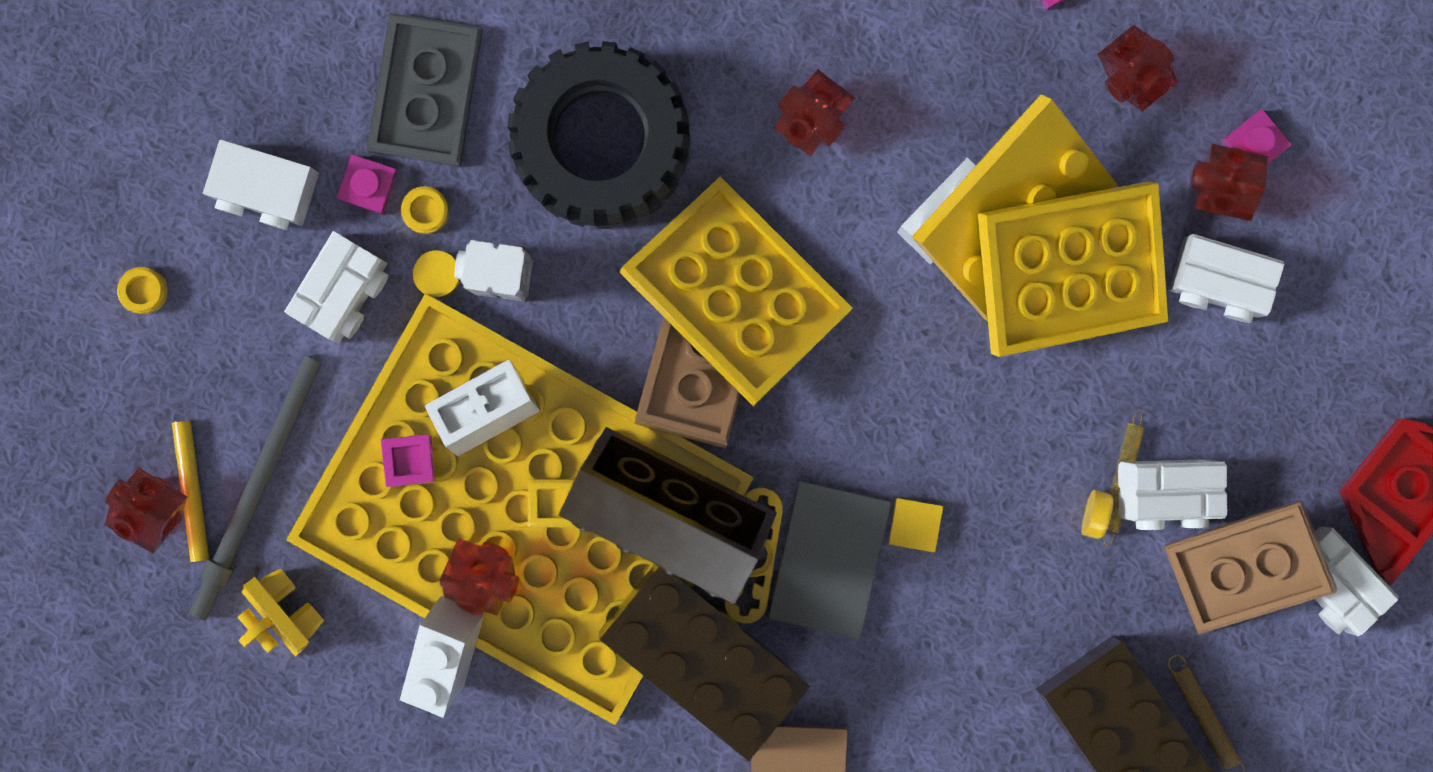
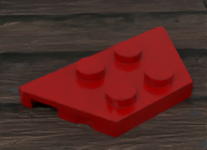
[1339,419,1433,585]

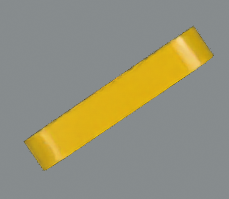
[725,487,783,624]

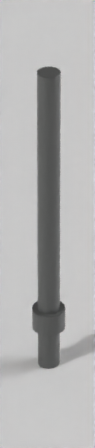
[189,355,322,620]

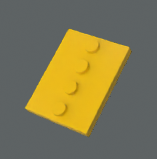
[912,94,1119,321]
[620,177,853,407]
[978,181,1168,357]

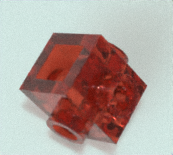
[1097,25,1179,112]
[773,69,855,157]
[1190,143,1268,221]
[105,468,188,554]
[439,538,519,616]

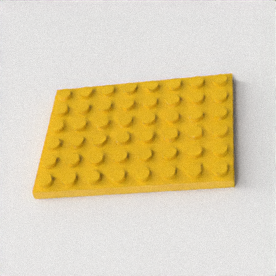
[286,293,754,725]

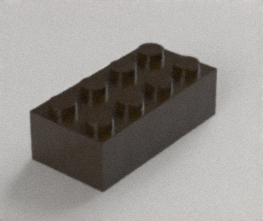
[558,427,777,604]
[599,564,810,762]
[1035,636,1213,772]

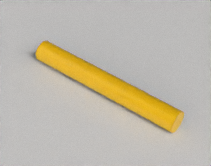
[172,420,209,562]

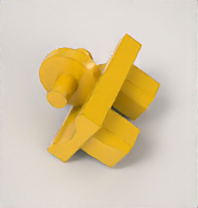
[238,569,324,657]

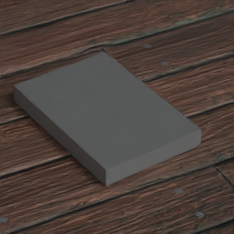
[367,13,483,167]
[768,481,891,640]

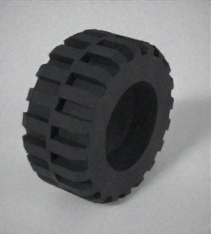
[507,41,690,229]

